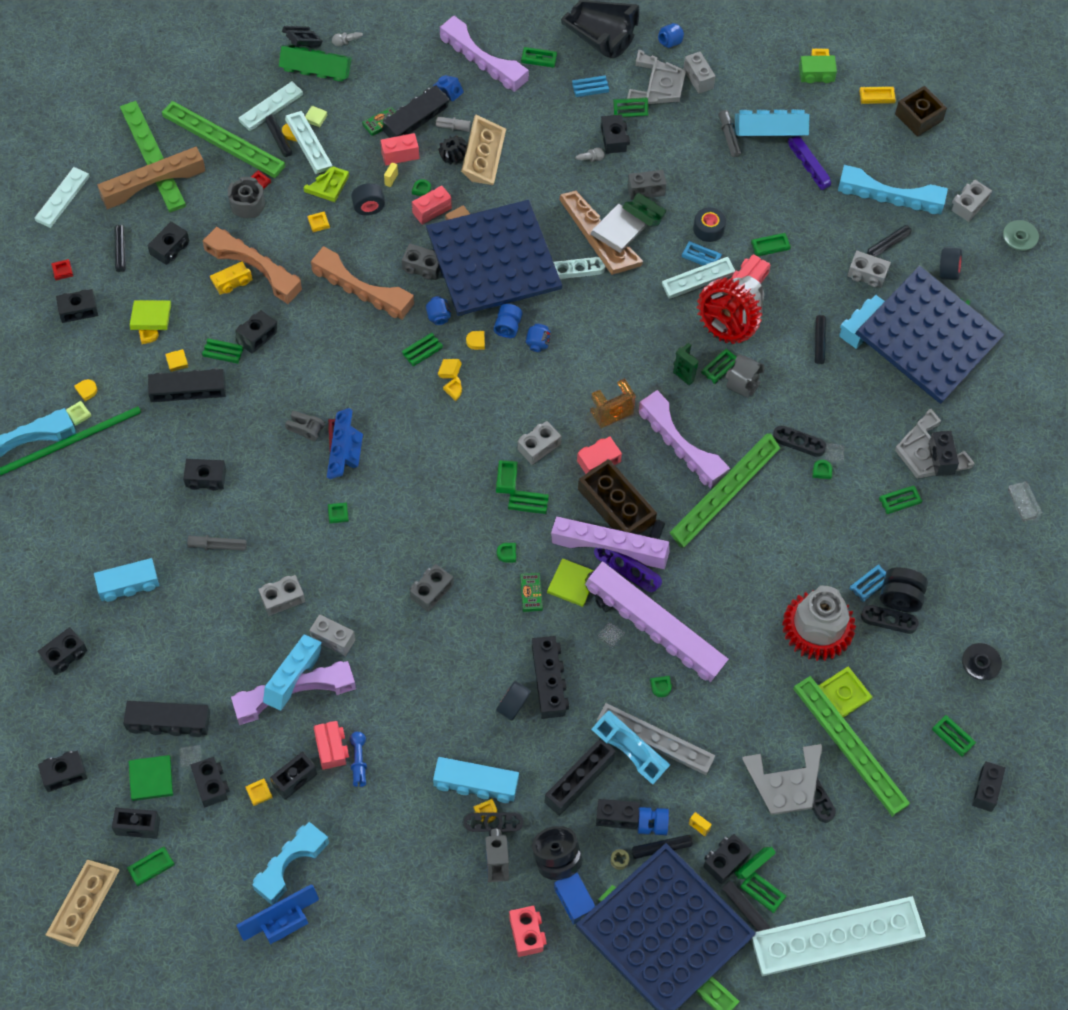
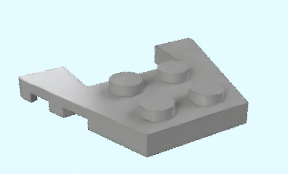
[626,50,686,105]
[895,409,975,479]
[742,744,822,815]

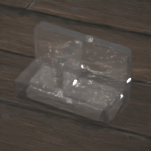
[1008,481,1043,524]

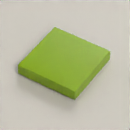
[130,300,171,330]
[547,558,594,607]
[818,666,873,718]

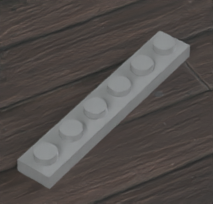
[596,703,715,775]

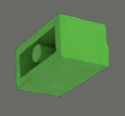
[799,55,837,83]

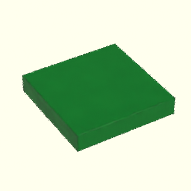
[129,755,173,801]

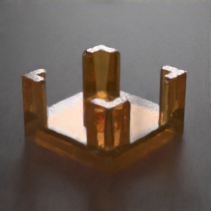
[590,378,636,428]

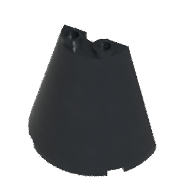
[561,0,639,58]

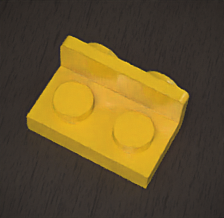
[210,262,252,295]

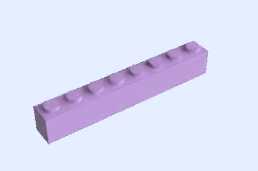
[585,561,728,682]

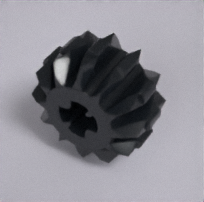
[438,135,468,165]

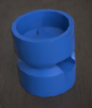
[494,304,523,338]
[638,807,669,836]

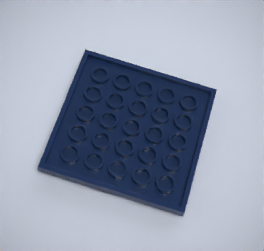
[426,200,562,316]
[855,266,1004,404]
[575,843,756,1010]

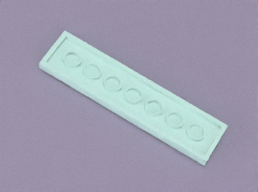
[751,896,926,976]

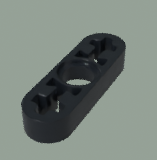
[773,426,826,457]
[861,605,919,634]
[801,767,836,823]
[462,812,523,832]

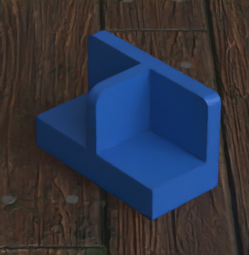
[554,873,595,925]

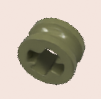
[610,849,629,870]

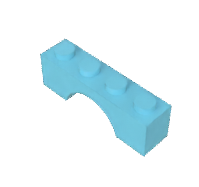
[263,634,322,711]
[591,711,670,784]
[252,822,329,905]

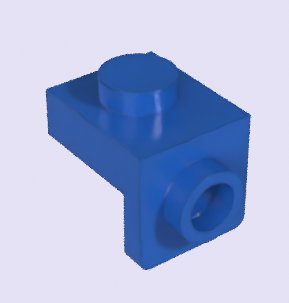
[433,75,464,101]

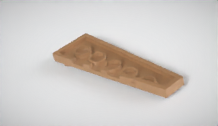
[559,191,643,275]

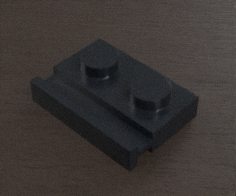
[282,26,323,47]

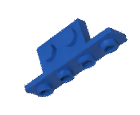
[327,408,363,479]
[236,884,319,945]

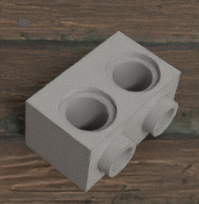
[683,52,715,94]
[951,180,992,222]
[848,251,891,288]
[518,421,561,465]
[258,575,305,616]
[309,614,355,656]

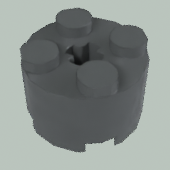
[228,177,265,218]
[725,354,765,398]

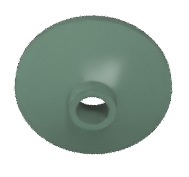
[1003,220,1039,251]

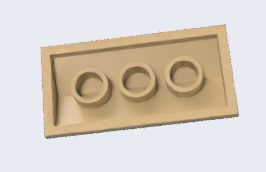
[461,115,506,185]
[46,860,120,947]

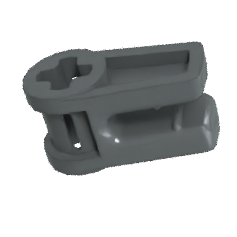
[285,411,325,441]

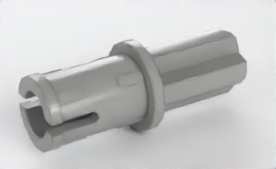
[436,117,471,132]

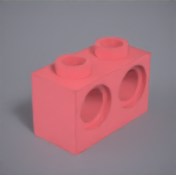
[509,906,547,957]

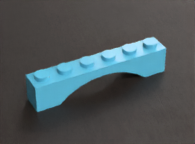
[838,165,948,214]
[0,408,77,457]

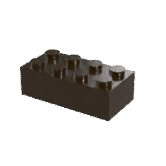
[578,459,657,535]

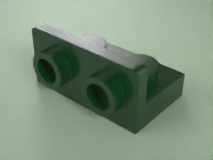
[622,193,666,227]
[673,342,699,386]

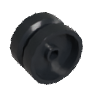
[880,567,928,613]
[532,826,583,880]

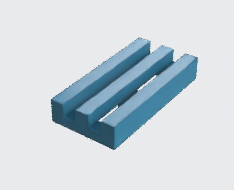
[572,75,609,97]
[682,241,722,266]
[849,564,886,602]

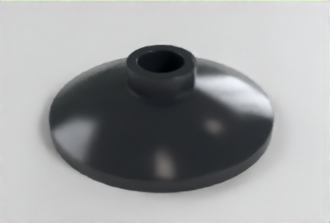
[962,643,1002,681]

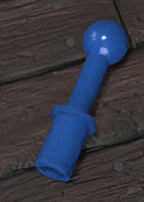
[350,732,367,787]

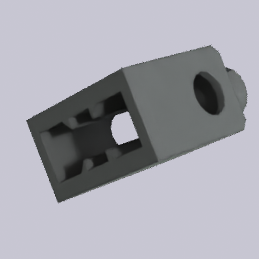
[485,829,509,882]

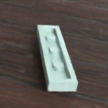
[238,81,303,131]
[285,111,332,174]
[35,167,90,228]
[662,257,735,299]

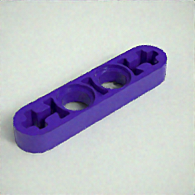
[788,135,831,190]
[594,547,662,592]

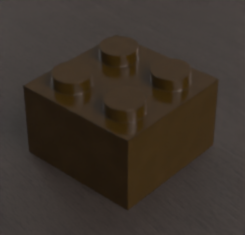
[895,86,947,137]

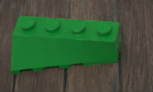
[279,44,352,81]

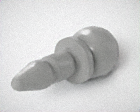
[332,32,363,46]
[575,148,605,162]

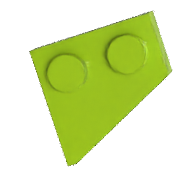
[304,167,349,202]

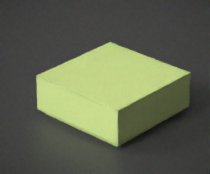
[305,106,327,128]
[66,401,91,426]

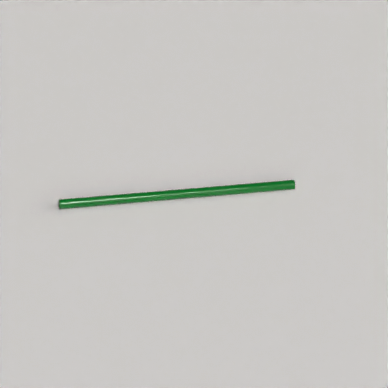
[0,406,141,476]

